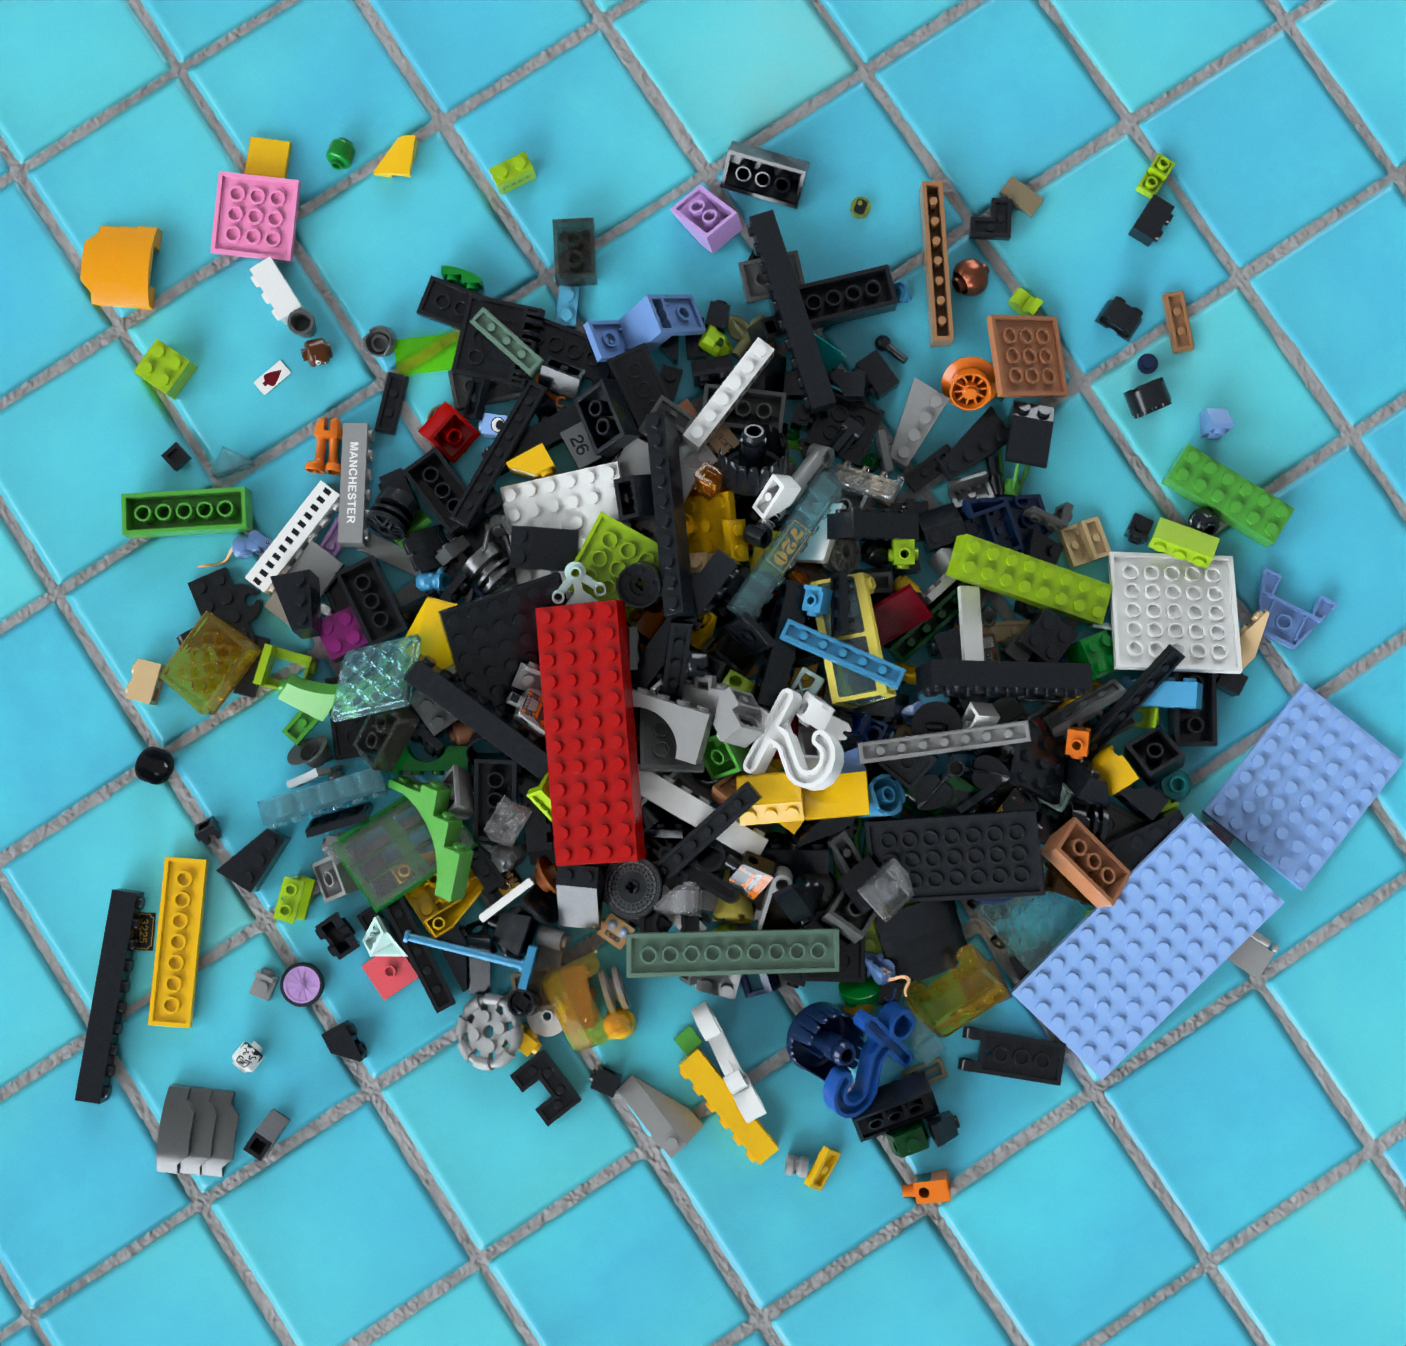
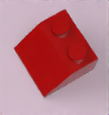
[418,402,481,464]

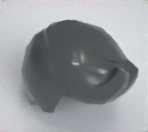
[363,325,397,357]

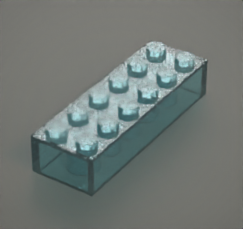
[257,766,393,829]

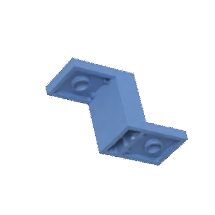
[583,294,706,362]

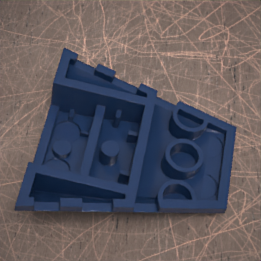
[961,494,1053,554]

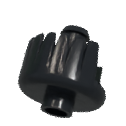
[718,421,789,497]

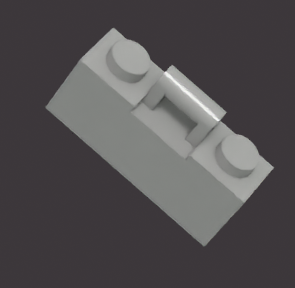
[682,675,729,714]

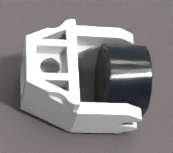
[795,691,853,742]

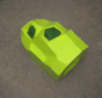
[698,325,732,357]

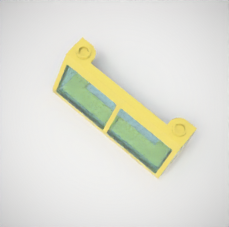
[809,572,896,709]

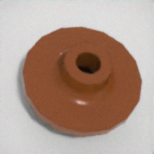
[533,856,558,894]

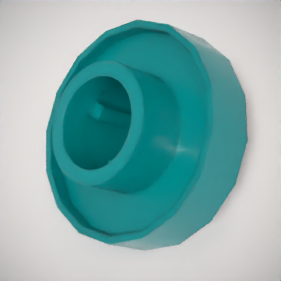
[1159,769,1192,800]

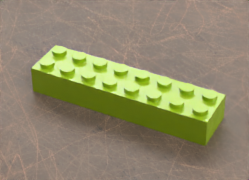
[946,534,1113,626]

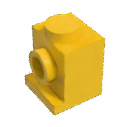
[517,1022,542,1057]

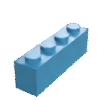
[1116,676,1203,709]

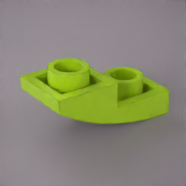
[1135,153,1175,199]

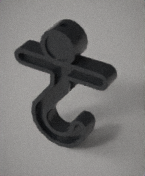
[640,840,740,933]

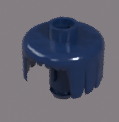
[786,1002,865,1082]

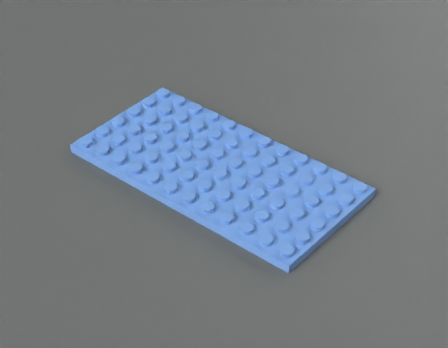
[1011,813,1285,1080]

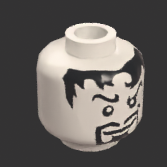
[232,1041,264,1073]

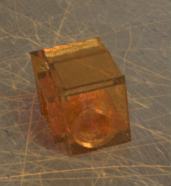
[694,462,723,500]

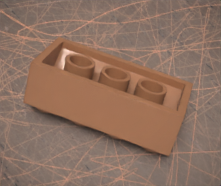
[1041,817,1131,908]

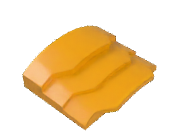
[80,226,162,310]

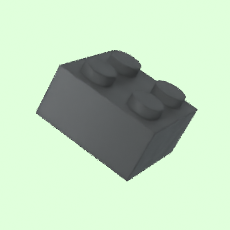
[435,535,470,567]

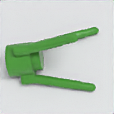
[998,449,1030,497]

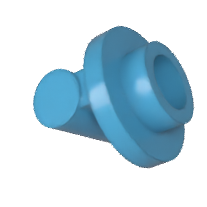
[894,281,912,303]

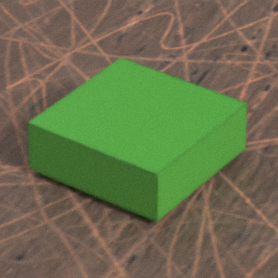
[674,1025,703,1056]

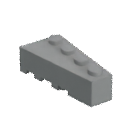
[890,377,950,472]

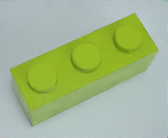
[1148,517,1220,568]

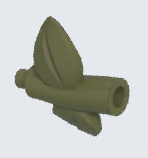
[727,314,778,360]

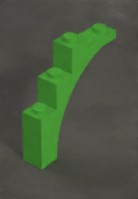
[388,775,474,902]

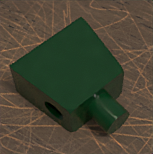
[886,1120,930,1158]

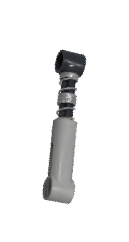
[743,443,835,549]

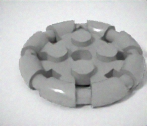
[456,993,523,1071]

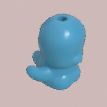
[416,567,451,596]

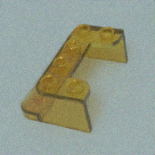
[901,943,1008,1037]
[542,949,632,1051]

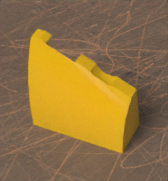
[374,135,418,178]

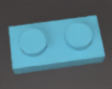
[556,285,580,329]

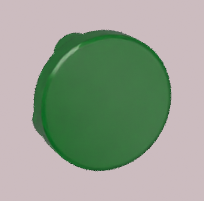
[838,974,881,1008]

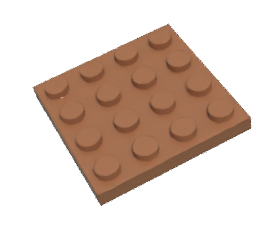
[986,314,1068,398]

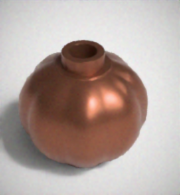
[952,258,990,296]

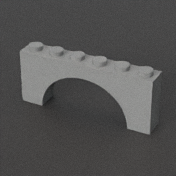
[632,687,715,765]

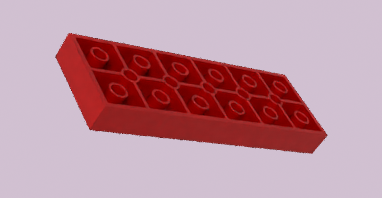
[535,600,646,866]

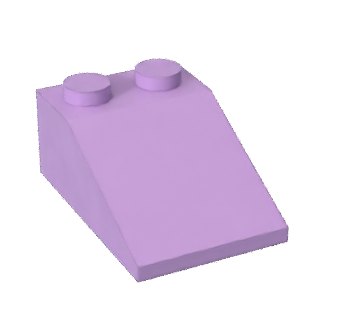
[670,185,743,254]

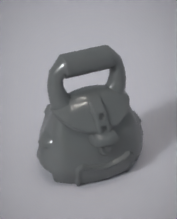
[479,840,528,873]

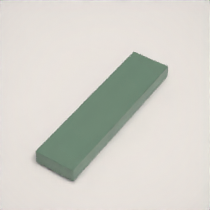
[469,307,544,377]

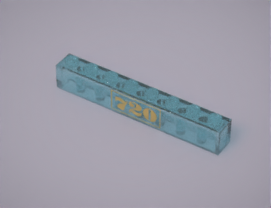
[726,471,844,620]

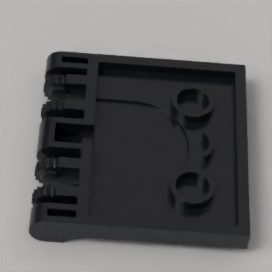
[451,293,545,390]

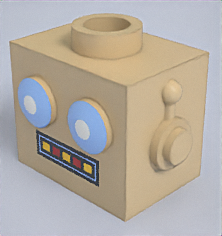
[597,912,636,950]

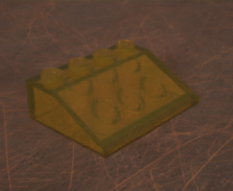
[158,611,262,715]

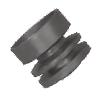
[461,542,515,596]

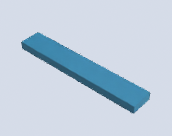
[779,618,906,690]

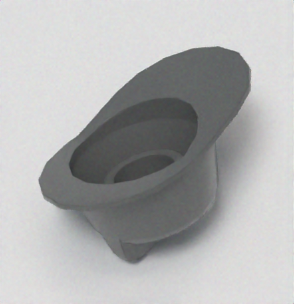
[287,735,334,768]

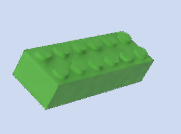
[1161,444,1295,547]
[121,487,253,539]

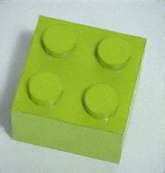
[133,339,198,400]

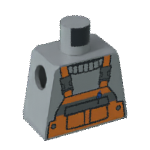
[506,688,545,738]

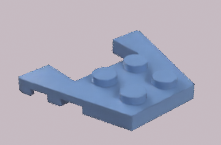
[1257,568,1338,650]

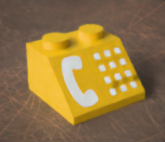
[506,443,558,480]

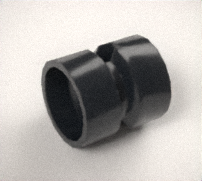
[507,989,542,1017]

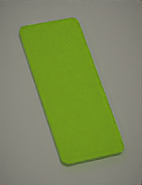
[395,332,460,376]

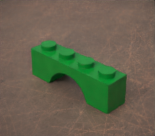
[384,746,471,775]

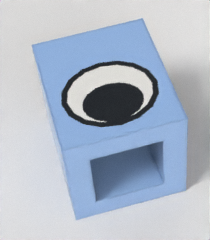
[479,413,508,439]

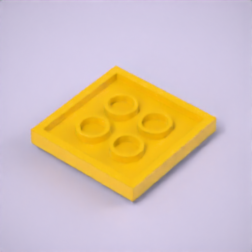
[684,491,736,554]

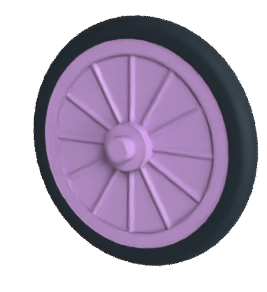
[280,962,324,1007]

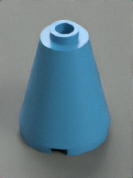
[857,774,905,818]

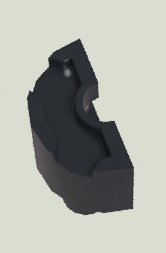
[1095,296,1143,342]
[315,912,360,960]

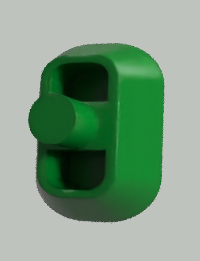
[785,429,800,440]

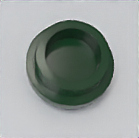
[861,453,880,473]

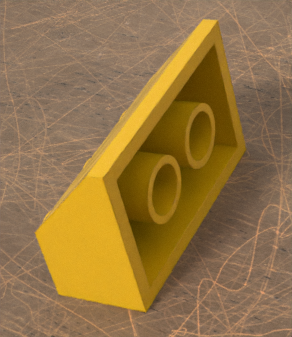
[736,772,805,826]

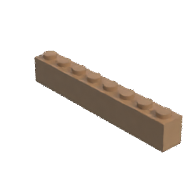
[919,180,954,348]

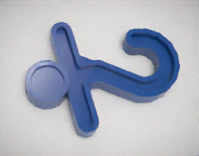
[823,1001,916,1118]

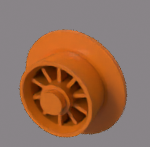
[941,356,997,411]

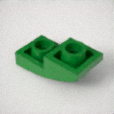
[441,265,484,291]

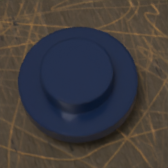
[1137,353,1158,374]

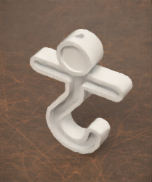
[743,688,844,791]
[691,1001,767,1124]

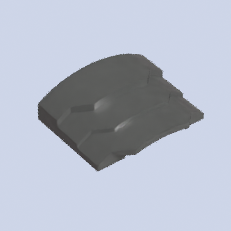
[156,1084,240,1177]

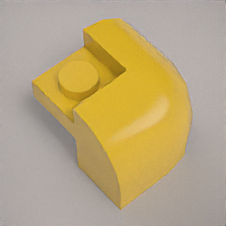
[1090,744,1139,797]

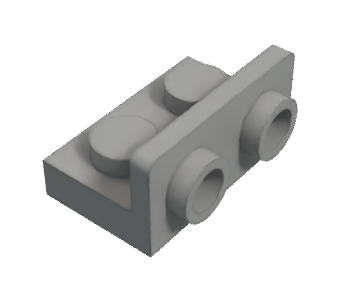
[512,661,542,691]

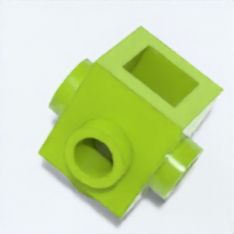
[888,539,918,569]

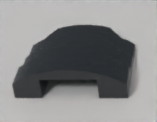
[873,900,969,981]

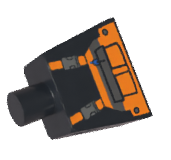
[723,851,778,901]

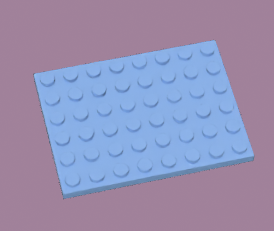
[1202,683,1404,891]

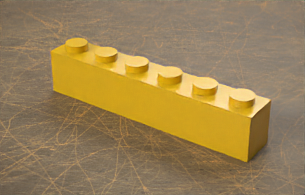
[678,1046,779,1166]

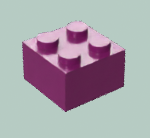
[320,606,370,663]

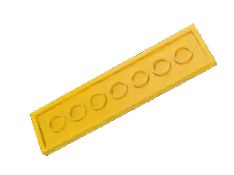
[148,856,209,1028]

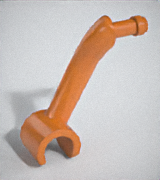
[535,374,567,409]

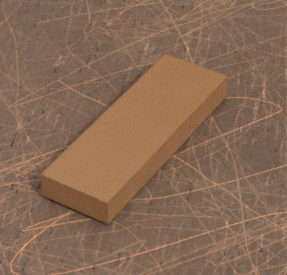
[1161,291,1195,354]

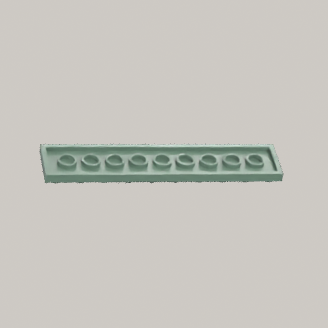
[626,928,839,978]

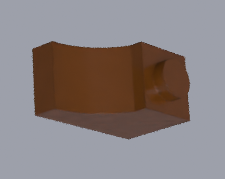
[626,599,667,640]

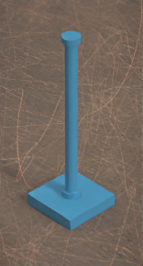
[403,930,540,990]

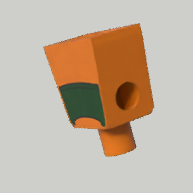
[902,1169,951,1204]

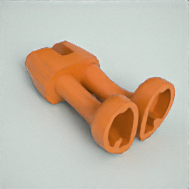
[305,417,343,475]

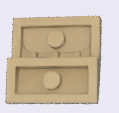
[1057,516,1111,569]

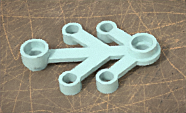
[552,561,606,605]

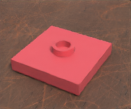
[362,956,418,1001]

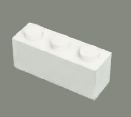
[250,257,304,325]

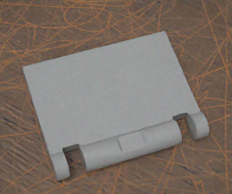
[1227,931,1279,979]

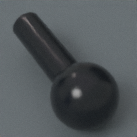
[875,335,908,364]

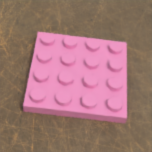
[210,171,301,263]

